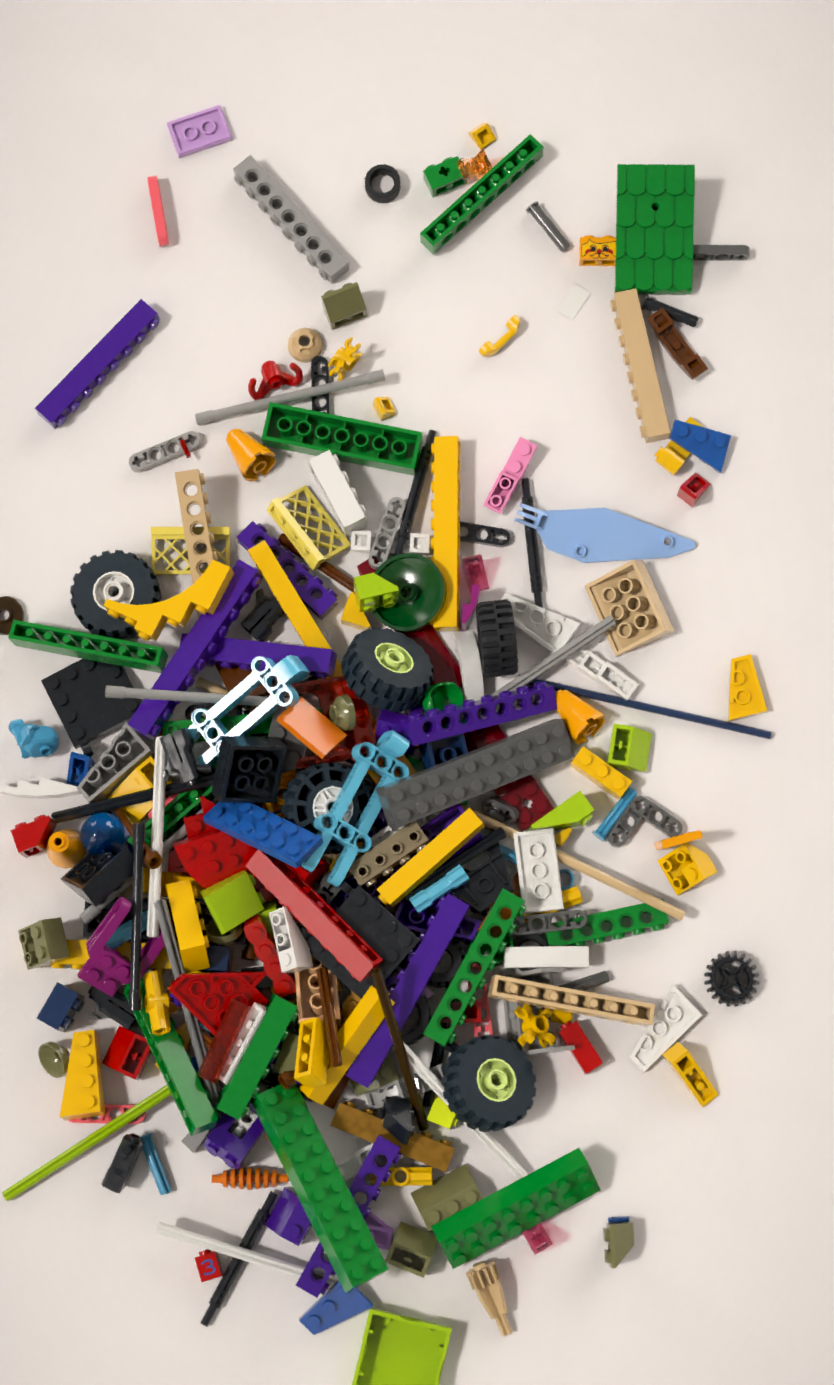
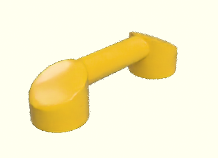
[479,315,520,357]

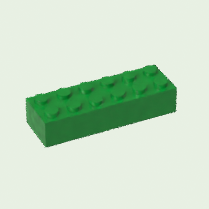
[215,994,299,1120]

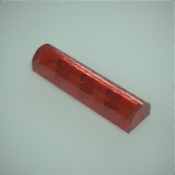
[197,998,251,1084]

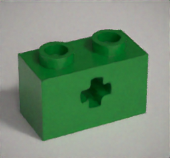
[423,156,467,197]

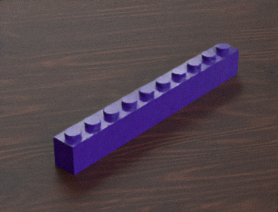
[127,560,263,741]
[346,894,470,1089]

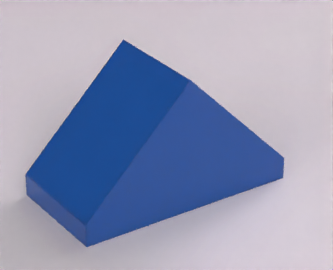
[66,752,95,787]

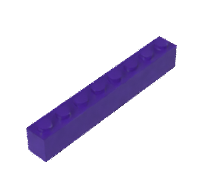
[35,299,160,429]
[179,633,337,679]

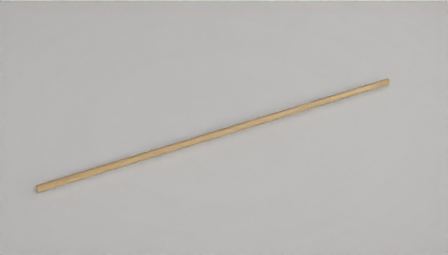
[196,677,686,921]

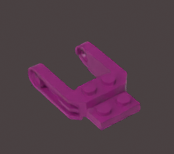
[77,897,165,997]

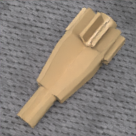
[466,1261,512,1337]

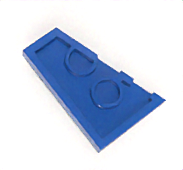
[669,420,731,473]
[299,1280,373,1335]

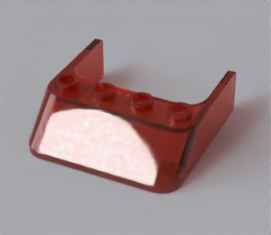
[285,676,376,769]

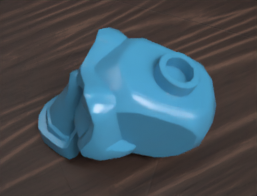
[8,719,59,759]

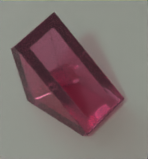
[462,554,489,594]
[522,1223,553,1255]

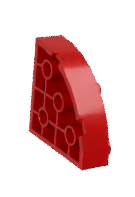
[172,829,275,902]

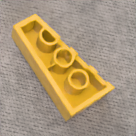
[60,1030,106,1121]

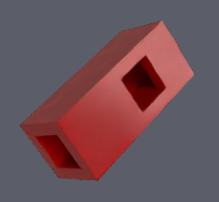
[559,1020,603,1075]

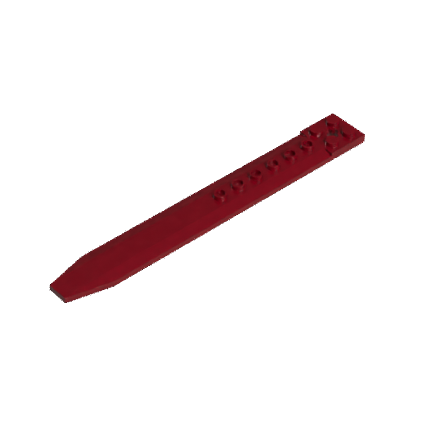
[357,558,554,832]

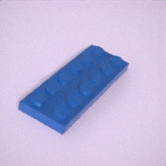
[203,801,323,869]

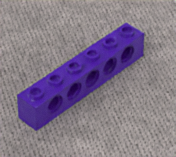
[236,521,338,620]

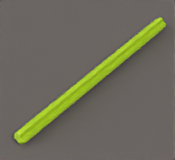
[2,1085,172,1201]

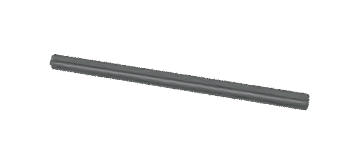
[154,899,219,1101]

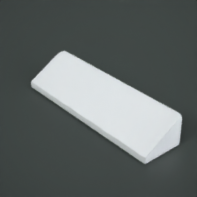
[216,1002,266,1085]

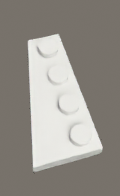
[501,593,581,653]
[629,985,702,1072]

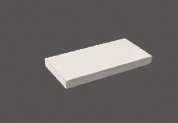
[513,828,564,914]

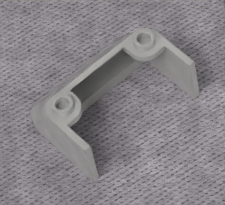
[503,967,575,1056]

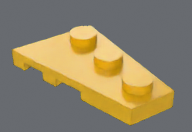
[728,654,767,722]

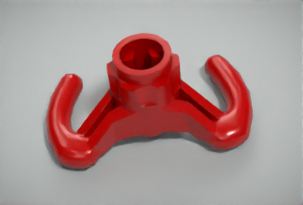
[248,361,303,400]

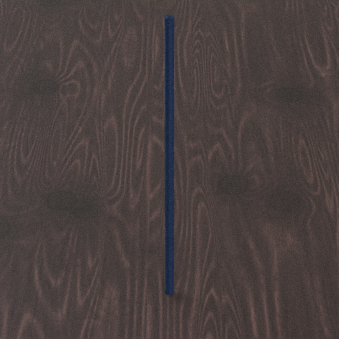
[518,675,772,739]

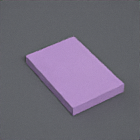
[167,105,232,158]

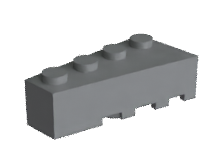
[77,722,155,803]

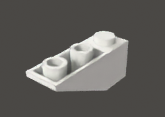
[269,907,313,973]

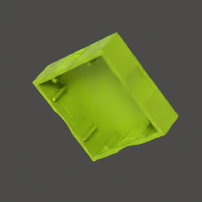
[352,1307,452,1385]

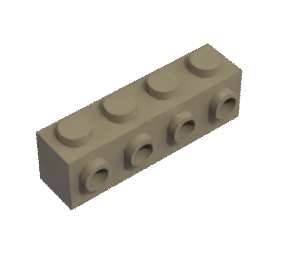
[349,821,430,888]

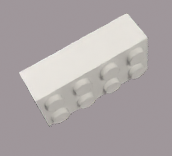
[308,450,368,538]

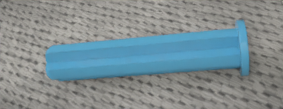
[592,788,637,842]
[141,1133,171,1195]

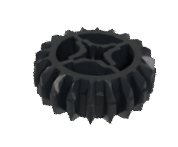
[704,951,759,1007]

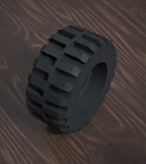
[476,599,518,678]

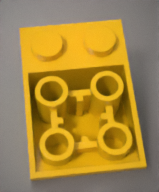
[107,756,173,824]

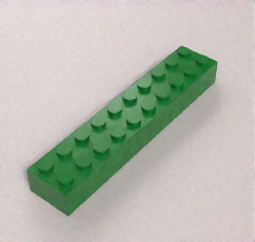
[251,1083,389,1293]

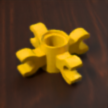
[328,337,362,381]
[514,1003,556,1048]

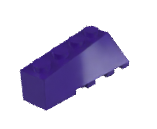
[394,898,481,945]

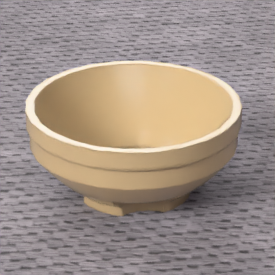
[288,328,323,363]

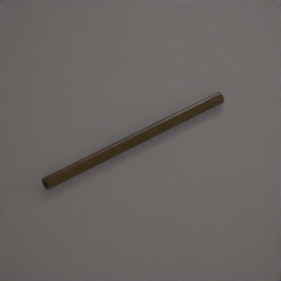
[371,968,429,1131]

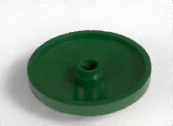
[373,553,446,632]

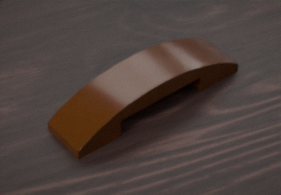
[647,308,708,380]

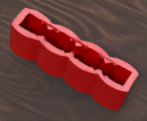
[244,914,296,998]

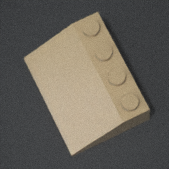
[585,559,674,657]

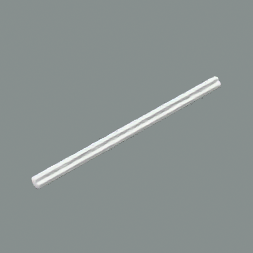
[147,736,167,938]
[392,1042,528,1180]
[156,1222,339,1287]

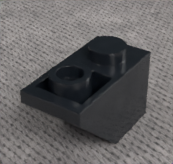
[381,1096,415,1145]

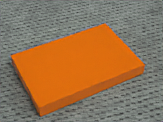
[276,697,347,759]

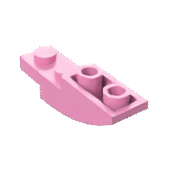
[483,437,538,514]

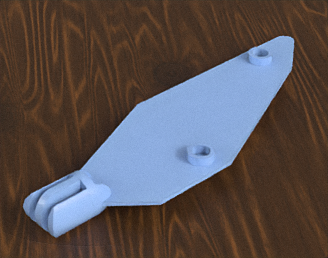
[514,503,695,563]

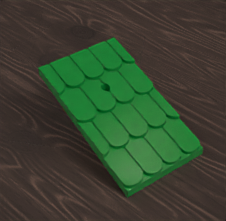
[615,164,695,294]

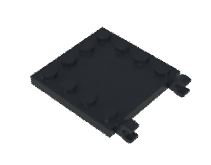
[41,659,142,757]
[300,880,421,999]

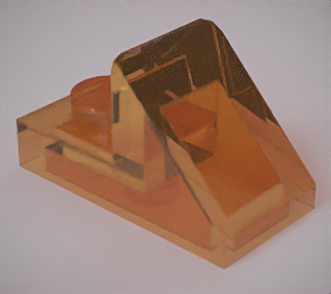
[457,149,492,179]

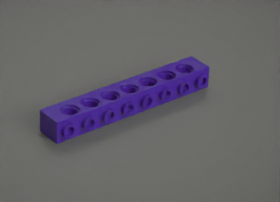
[401,682,557,746]
[296,1135,402,1298]

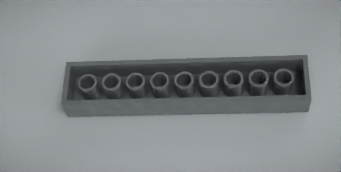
[376,719,575,828]

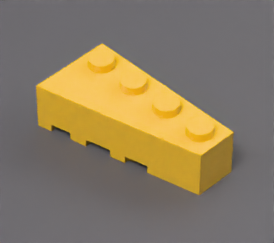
[166,879,210,973]

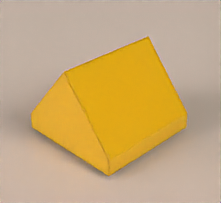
[373,397,396,421]

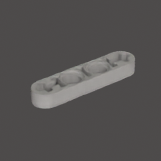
[129,431,201,473]
[368,497,405,570]

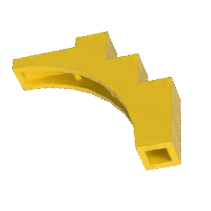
[103,560,234,641]

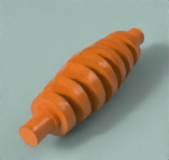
[212,1167,289,1190]

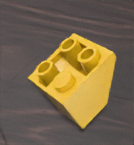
[657,843,718,896]

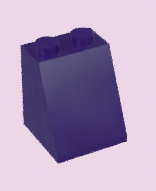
[265,1187,312,1246]

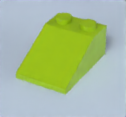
[530,791,595,831]

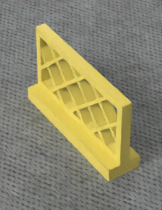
[267,485,351,570]
[151,527,231,575]

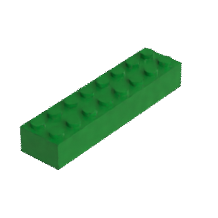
[261,402,423,476]
[431,1148,601,1269]

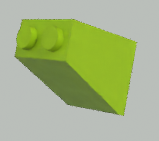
[200,870,265,934]

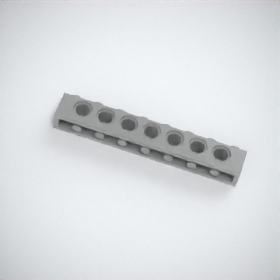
[233,155,349,284]

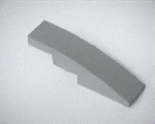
[365,1064,445,1111]

